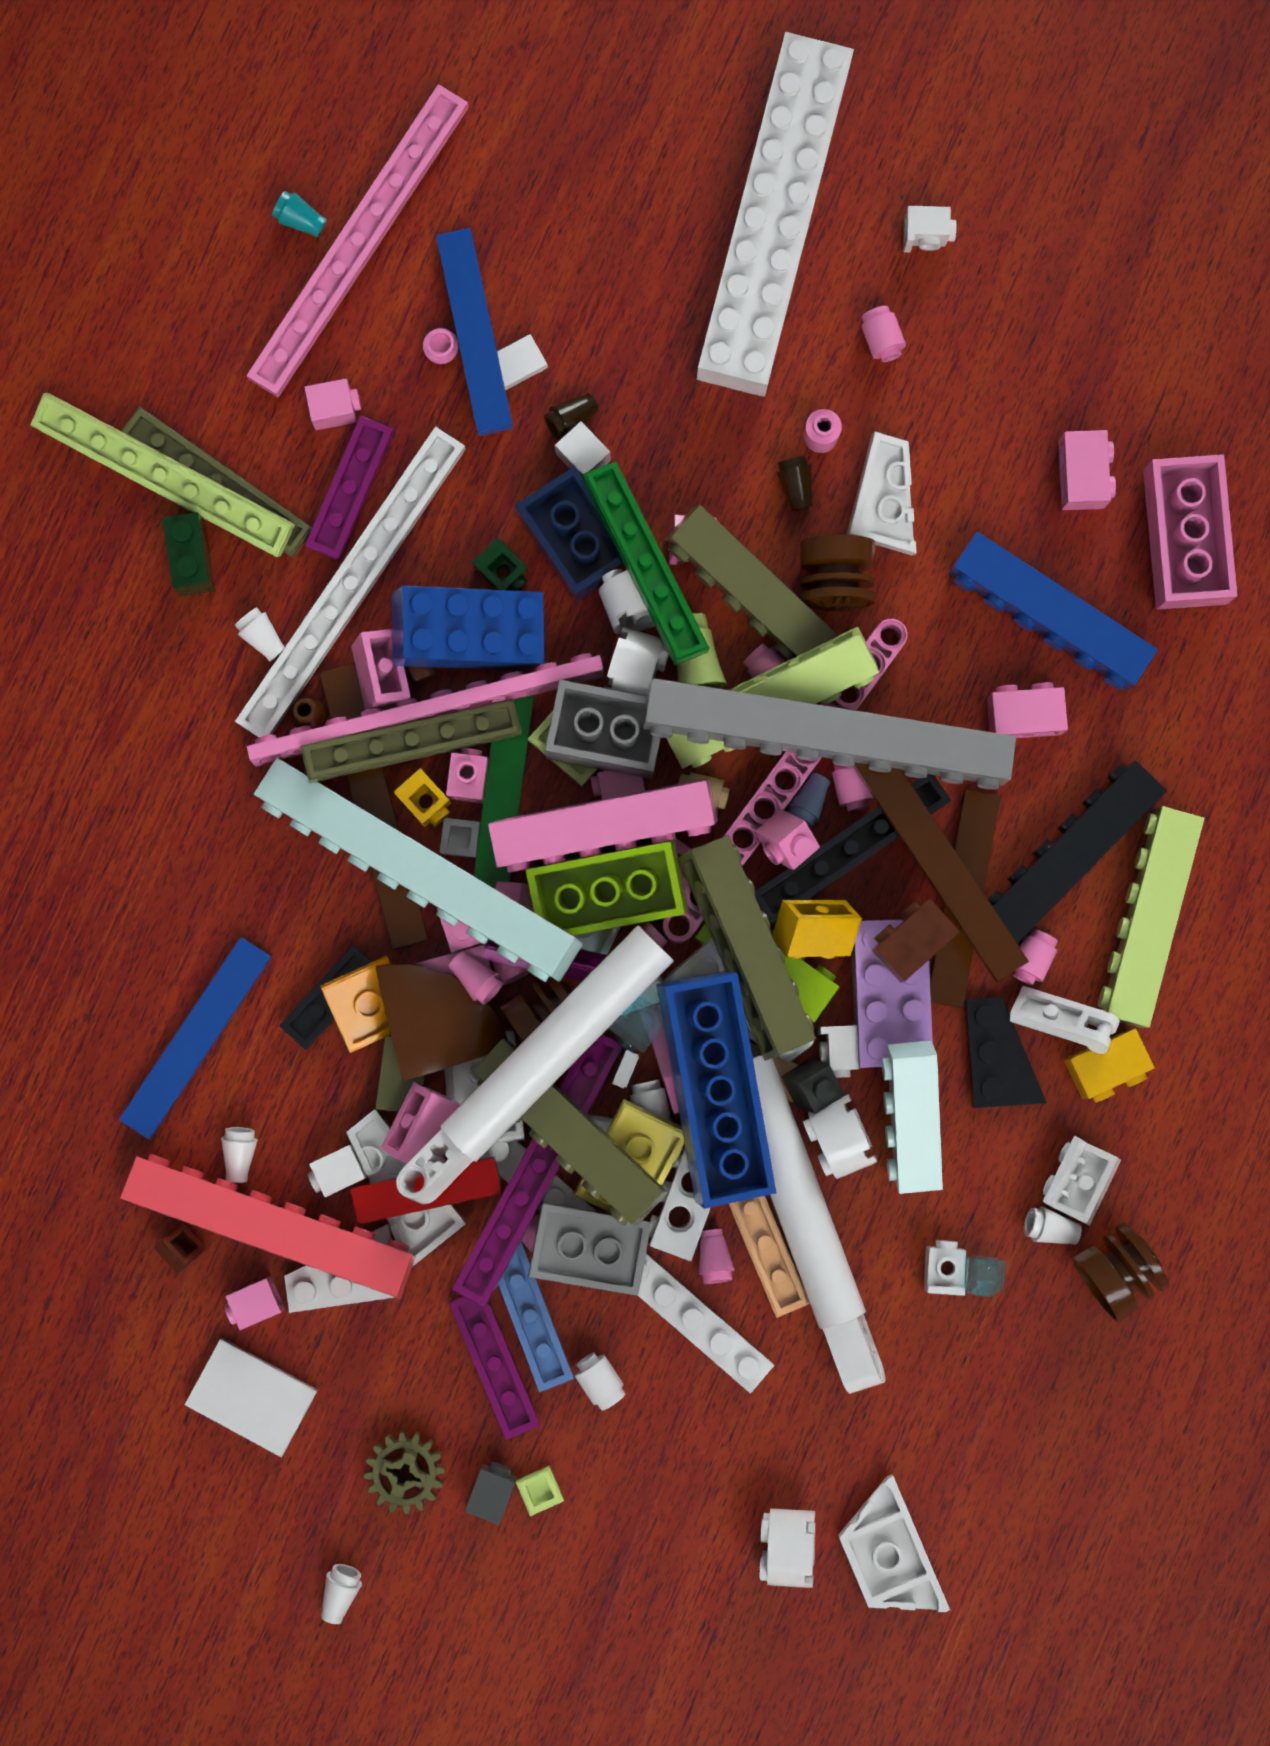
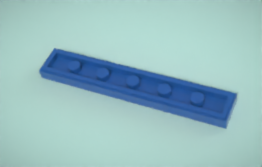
[436,228,514,436]
[119,937,273,1140]

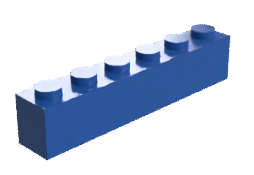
[949,532,1158,691]

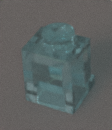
[964,1255,1006,1297]

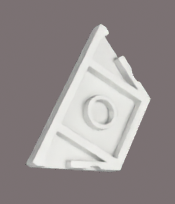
[838,1474,950,1612]

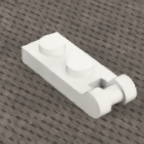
[1010,986,1120,1054]

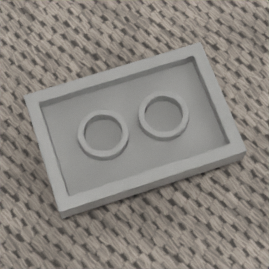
[528,1202,651,1296]

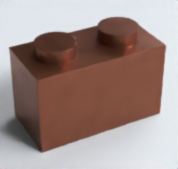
[872,899,960,983]

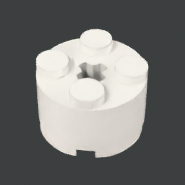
[599,569,655,634]
[604,627,669,697]
[803,1094,878,1179]
[760,1508,815,1588]

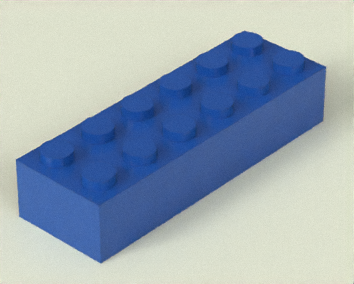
[656,970,777,1209]

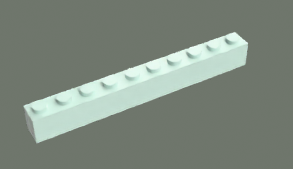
[254,758,583,982]

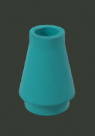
[272,191,327,238]

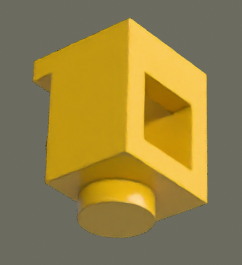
[393,768,451,827]

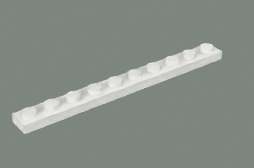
[235,426,466,738]
[480,1141,774,1394]

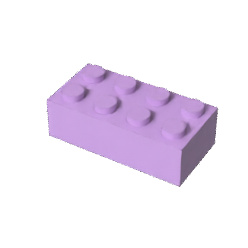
[851,919,933,1068]

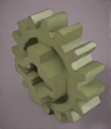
[364,1430,446,1514]

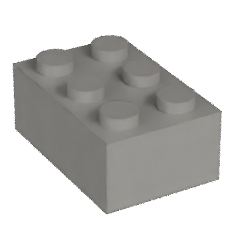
[545,680,661,779]

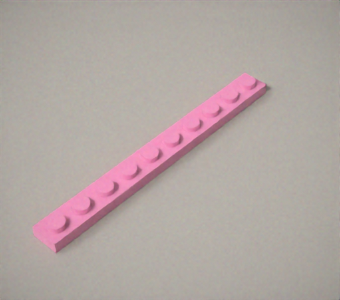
[246,84,469,398]
[247,653,604,767]

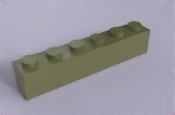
[665,505,838,661]
[678,835,816,1061]
[473,1039,668,1225]

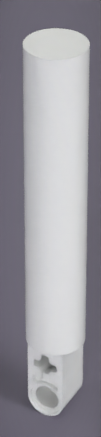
[396,925,674,1204]
[753,1054,886,1394]

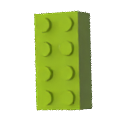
[526,840,688,936]

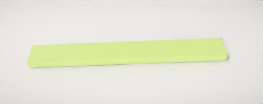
[30,393,295,557]

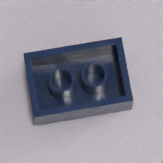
[515,466,626,602]

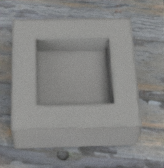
[439,818,481,859]

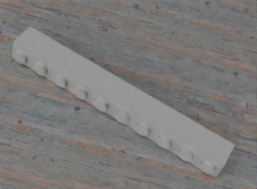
[643,678,1016,790]

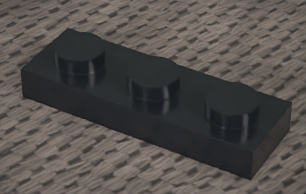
[279,945,372,1050]

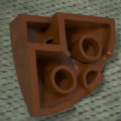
[376,963,509,1081]

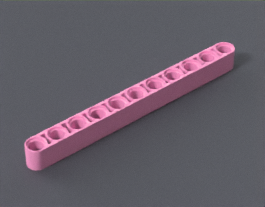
[662,619,908,943]

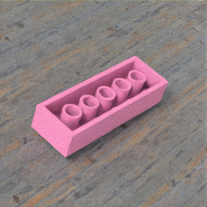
[488,778,718,872]

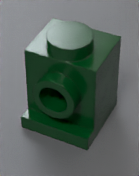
[472,537,529,591]

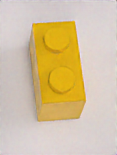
[772,900,862,959]
[1063,1028,1155,1103]

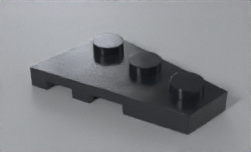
[964,997,1047,1108]

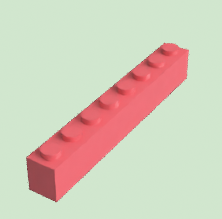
[120,1154,416,1299]

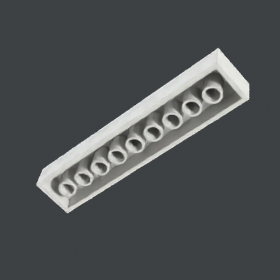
[697,32,854,397]

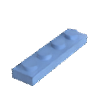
[498,1241,574,1392]

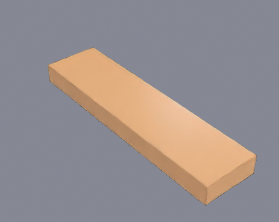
[729,1196,810,1318]

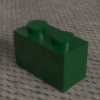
[162,512,215,597]

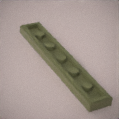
[121,406,312,559]
[300,699,522,783]

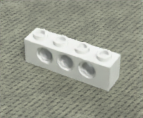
[649,1146,710,1261]

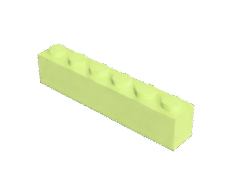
[666,626,879,769]
[1098,806,1204,1028]

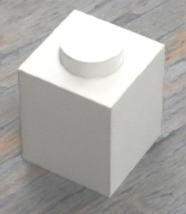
[555,421,611,477]
[308,1144,368,1197]

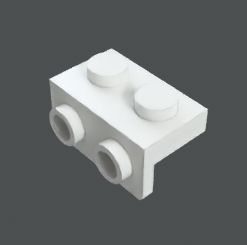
[1043,1136,1121,1226]

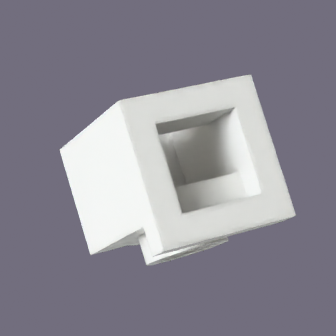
[903,206,956,253]
[818,1025,859,1078]
[923,1240,966,1296]

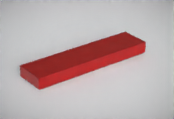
[350,1157,503,1225]

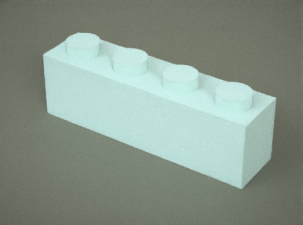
[882,1041,943,1194]

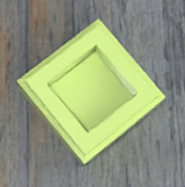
[516,1465,564,1516]

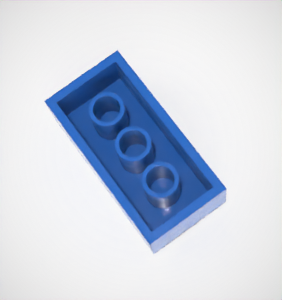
[392,585,544,671]

